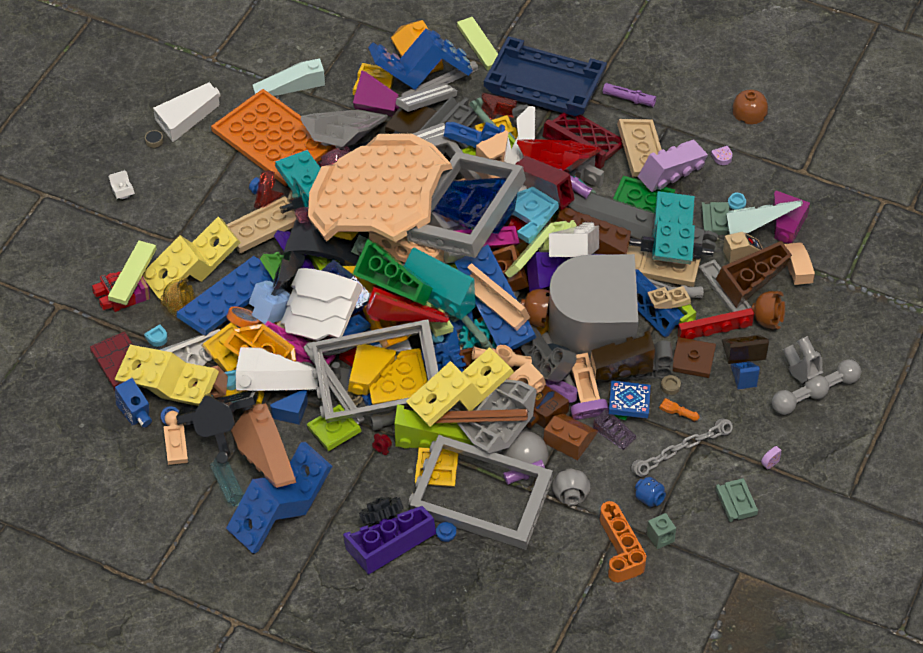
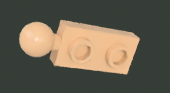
[164,411,188,465]

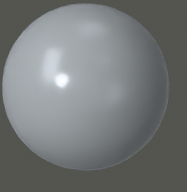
[501,431,549,471]

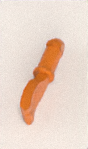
[659,398,700,421]

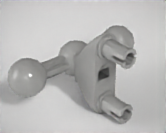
[772,336,862,415]

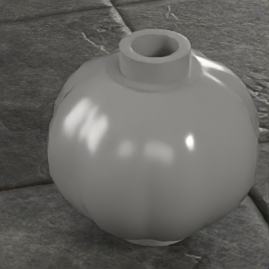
[552,469,591,505]

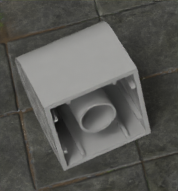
[548,254,638,360]

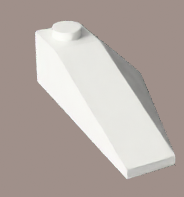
[160,329,220,366]
[236,347,318,391]

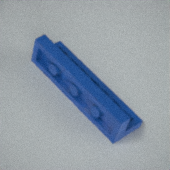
[636,269,685,337]

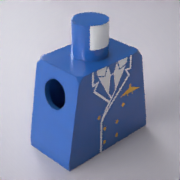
[115,378,152,427]

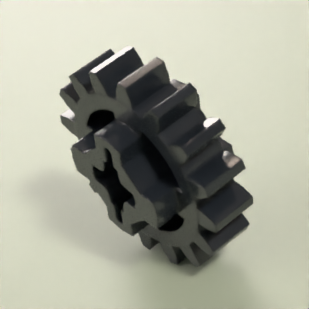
[359,497,404,524]

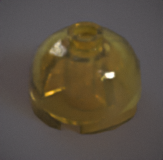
[161,278,195,316]

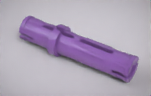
[603,83,656,107]

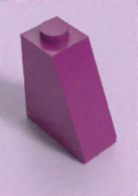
[353,71,400,117]
[773,191,810,244]

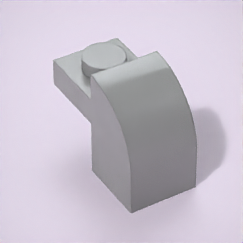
[576,155,604,188]

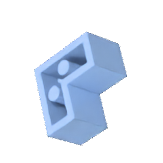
[249,281,290,324]

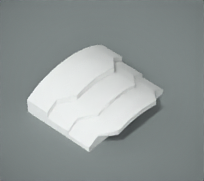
[280,268,363,341]

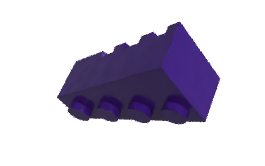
[527,252,605,292]
[343,506,436,575]

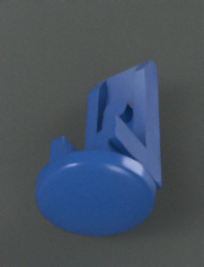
[443,122,505,148]

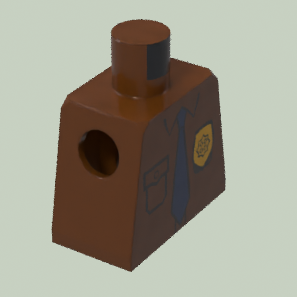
[526,385,569,428]

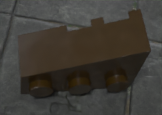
[590,330,655,380]

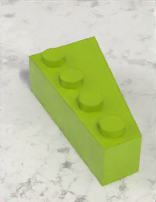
[395,404,475,449]

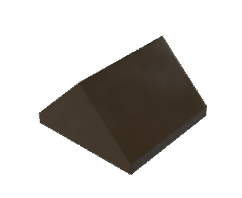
[722,335,769,364]

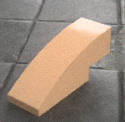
[784,243,815,285]
[571,353,600,403]

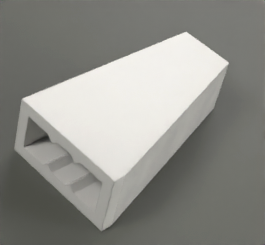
[153,82,220,142]

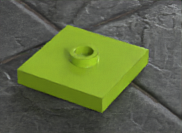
[307,404,361,451]

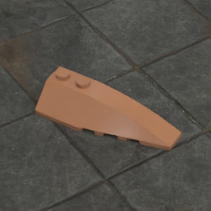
[231,403,296,488]

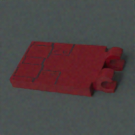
[90,331,147,390]

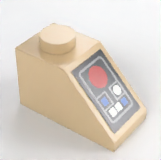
[723,232,763,263]

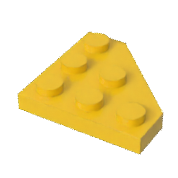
[369,348,428,405]

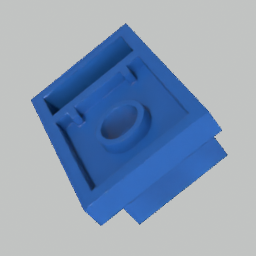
[368,28,473,90]
[226,442,332,553]

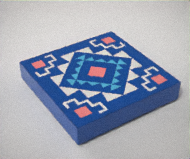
[609,381,651,418]

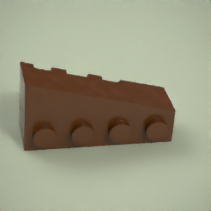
[554,207,631,255]
[716,241,792,308]

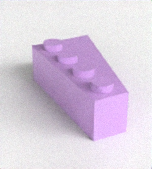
[638,140,708,192]

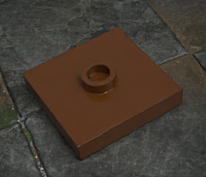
[673,337,716,378]

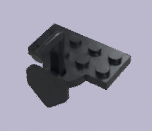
[176,390,259,464]

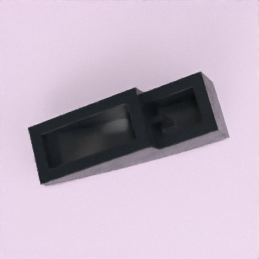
[271,251,306,296]

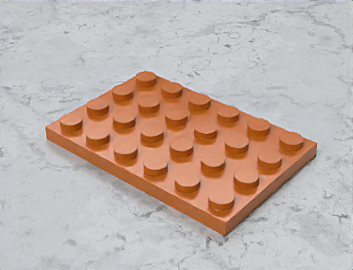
[211,89,336,186]

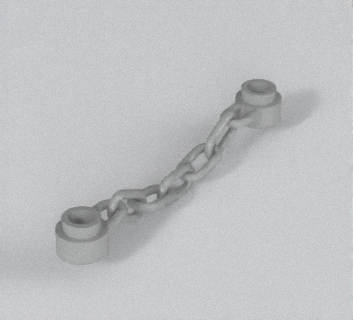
[631,418,733,477]

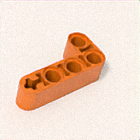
[600,501,646,583]

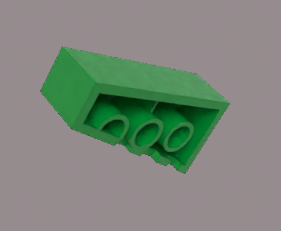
[352,239,433,306]

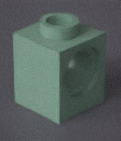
[647,513,676,549]

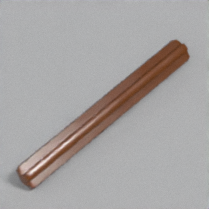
[434,409,528,424]

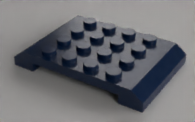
[484,36,607,116]

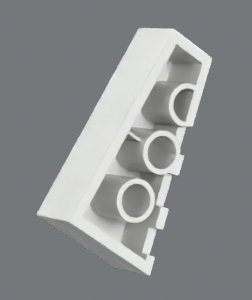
[549,222,599,257]

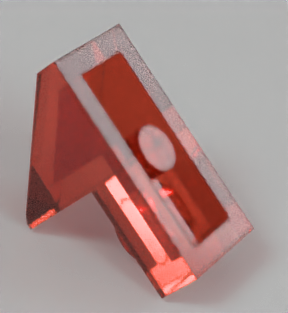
[482,93,517,120]
[254,170,284,208]

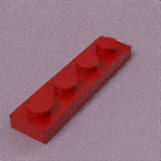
[677,308,754,339]

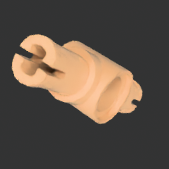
[472,345,532,368]

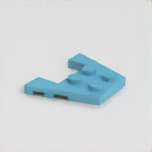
[480,187,559,244]

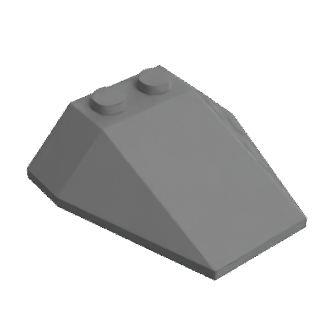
[301,109,388,149]
[448,379,537,453]

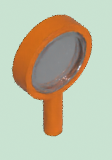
[227,307,278,327]

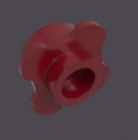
[372,434,392,455]

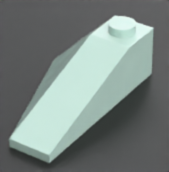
[253,59,325,96]
[727,200,803,234]

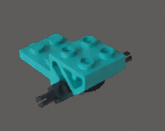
[275,150,321,214]
[629,191,714,265]

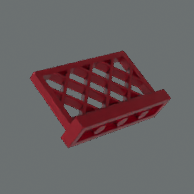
[542,113,624,169]

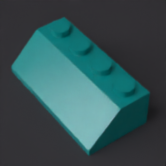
[405,247,476,320]

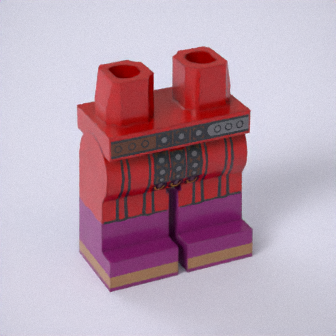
[92,271,150,312]

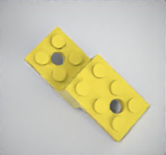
[142,217,241,301]
[115,345,219,406]
[406,347,514,427]

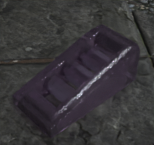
[593,409,636,450]

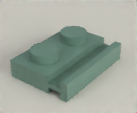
[701,202,730,235]
[715,478,758,522]

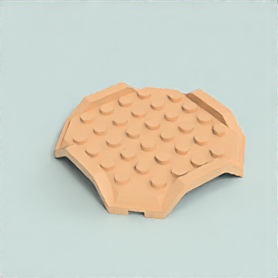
[308,134,453,242]

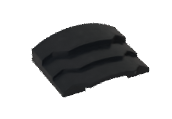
[283,214,369,266]

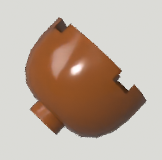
[732,89,768,124]
[521,289,550,328]
[752,291,785,329]

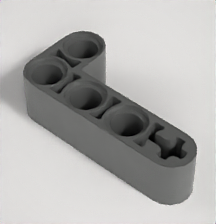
[520,326,577,383]
[600,341,674,381]

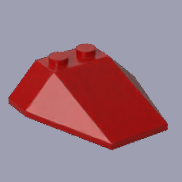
[517,139,602,172]
[366,285,449,322]

